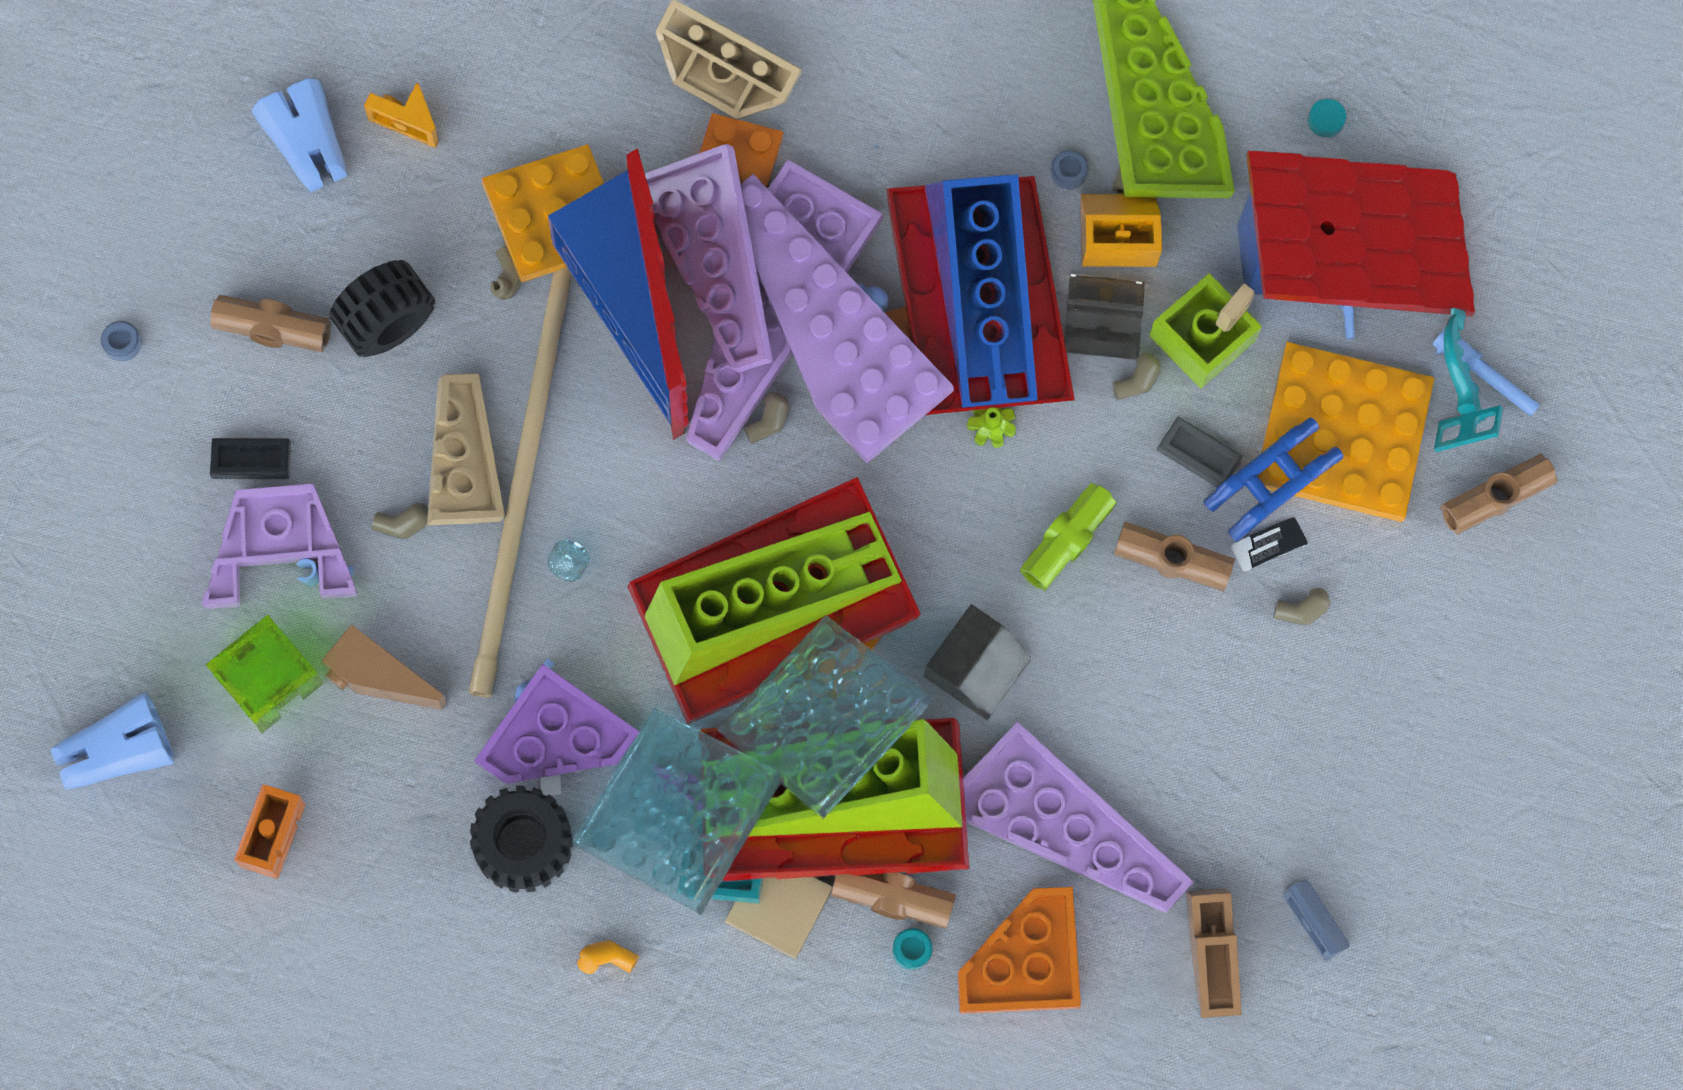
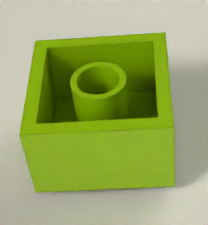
[1149,273,1262,389]

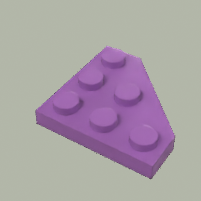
[474,664,640,784]

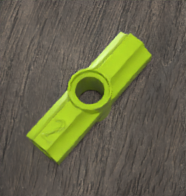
[1019,482,1117,591]

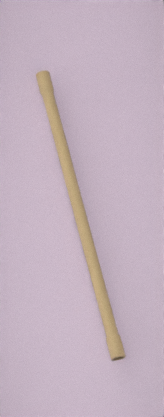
[468,267,572,698]

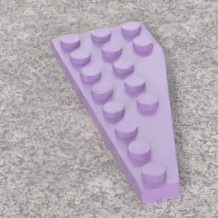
[687,160,883,462]
[741,174,954,464]

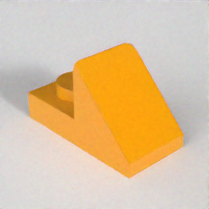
[364,83,439,148]

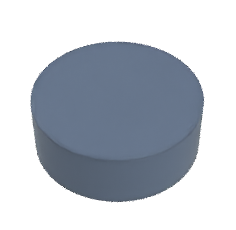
[1050,150,1089,190]
[101,321,142,362]

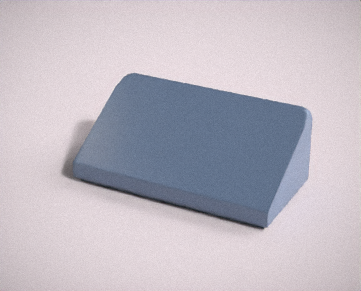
[1283,880,1350,961]

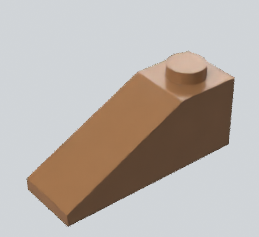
[321,624,447,710]

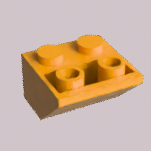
[1080,194,1162,267]

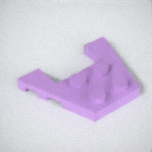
[202,484,357,609]

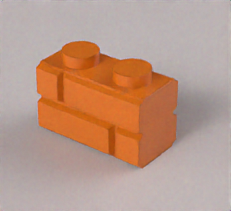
[234,784,306,879]

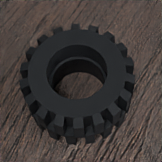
[329,260,436,357]
[470,786,573,893]

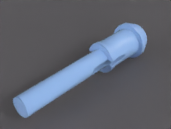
[1432,329,1540,417]

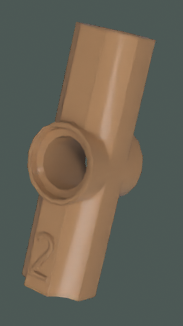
[210,294,331,353]
[1440,453,1558,535]
[1113,522,1235,592]
[831,872,956,929]

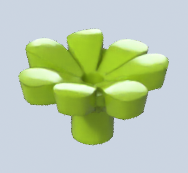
[966,407,1017,448]

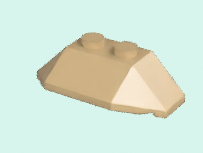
[655,0,802,119]

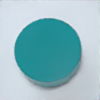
[1308,98,1347,138]
[892,928,933,970]

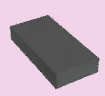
[1157,416,1243,487]

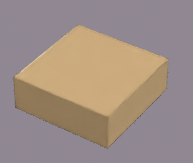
[1215,283,1255,332]

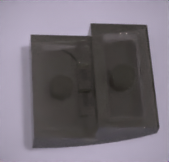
[1064,274,1145,360]

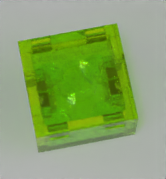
[205,614,323,734]

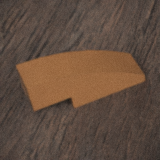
[1186,888,1242,1018]

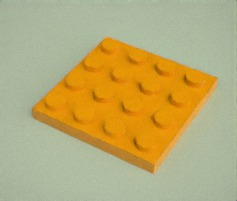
[1257,342,1435,522]

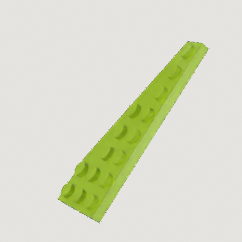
[1093,0,1235,199]

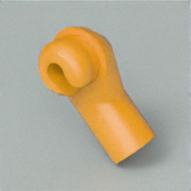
[577,940,639,974]

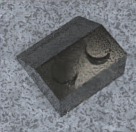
[924,604,1032,721]

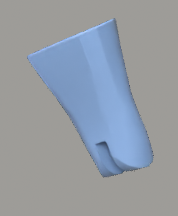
[252,78,348,193]
[50,691,175,789]

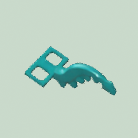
[1434,308,1503,452]

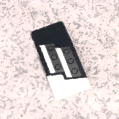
[1231,518,1308,572]

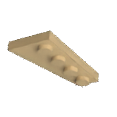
[427,374,505,526]

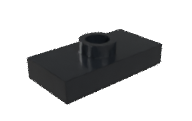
[210,438,291,479]

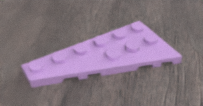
[645,144,773,372]
[963,722,1194,913]

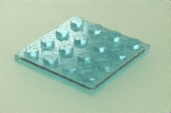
[718,616,933,819]
[572,708,784,915]

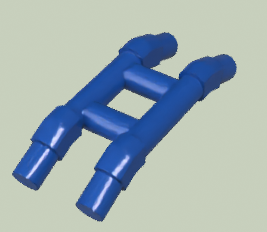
[1203,417,1343,542]

